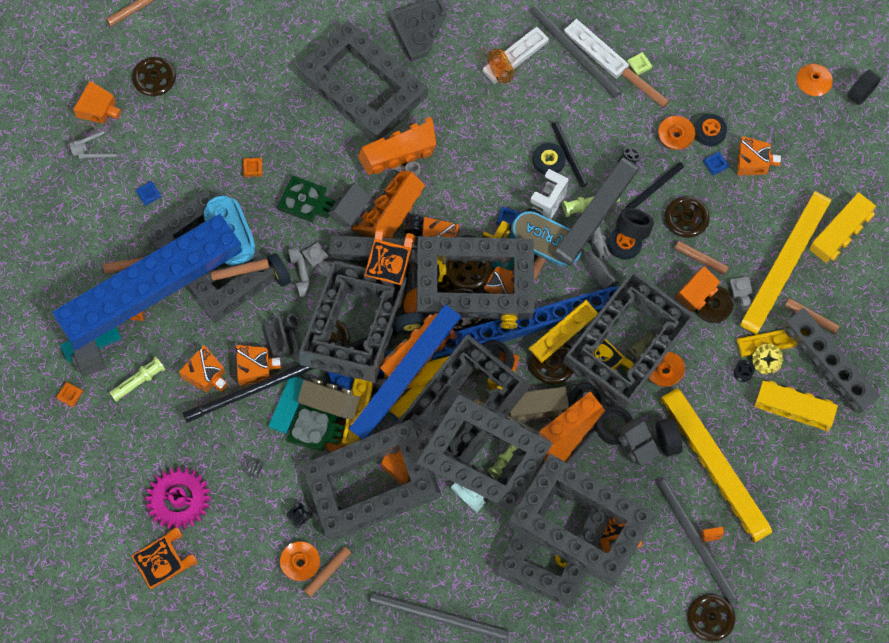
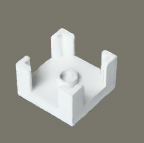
[530,169,569,220]

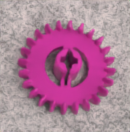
[145,466,211,530]

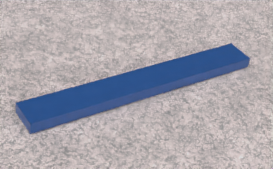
[349,304,462,439]

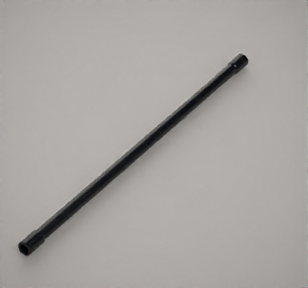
[182,329,399,423]

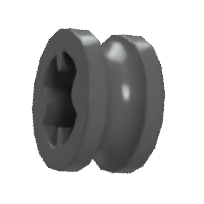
[247,459,263,479]

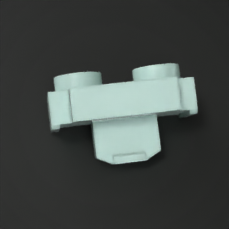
[451,483,486,513]

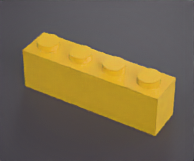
[809,192,876,263]
[754,381,838,432]

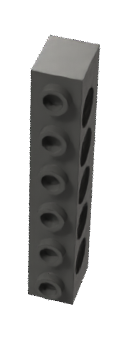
[783,308,880,414]

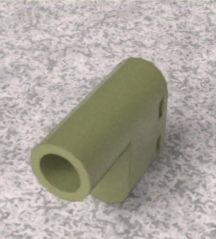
[627,332,655,360]

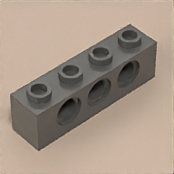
[329,235,408,265]

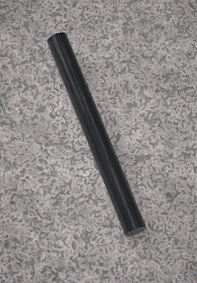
[551,122,588,187]
[625,162,684,209]

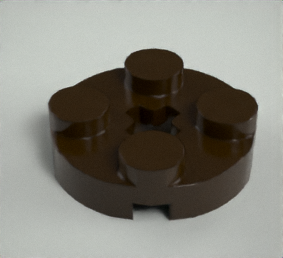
[695,286,734,324]

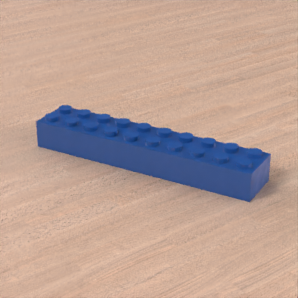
[52,214,242,351]

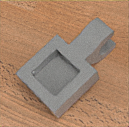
[729,277,753,310]

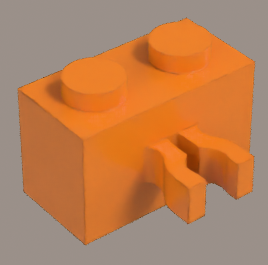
[674,266,720,312]

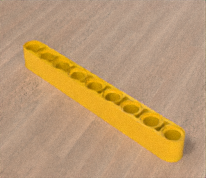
[740,191,832,335]
[660,388,772,543]

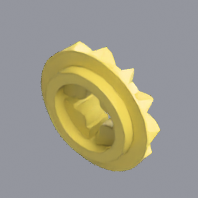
[752,344,784,375]

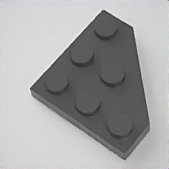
[390,0,447,61]

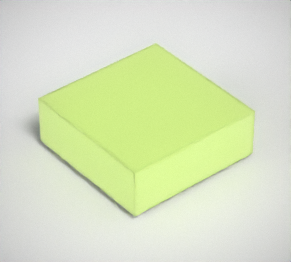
[627,52,652,75]

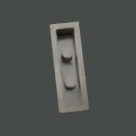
[297,378,360,420]
[509,387,569,423]

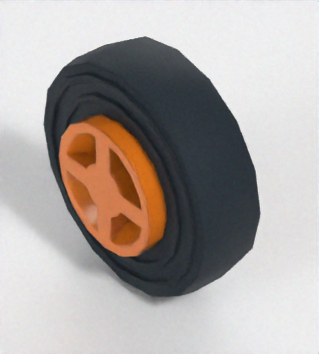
[694,114,727,147]
[608,228,642,260]

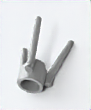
[69,131,117,159]

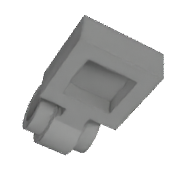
[302,242,333,278]

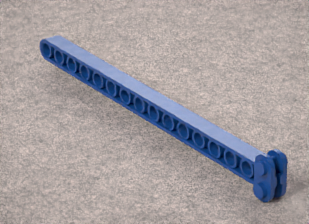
[328,286,619,391]

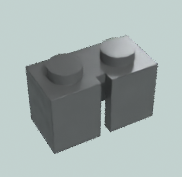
[327,183,371,227]
[71,339,106,376]
[617,418,660,466]

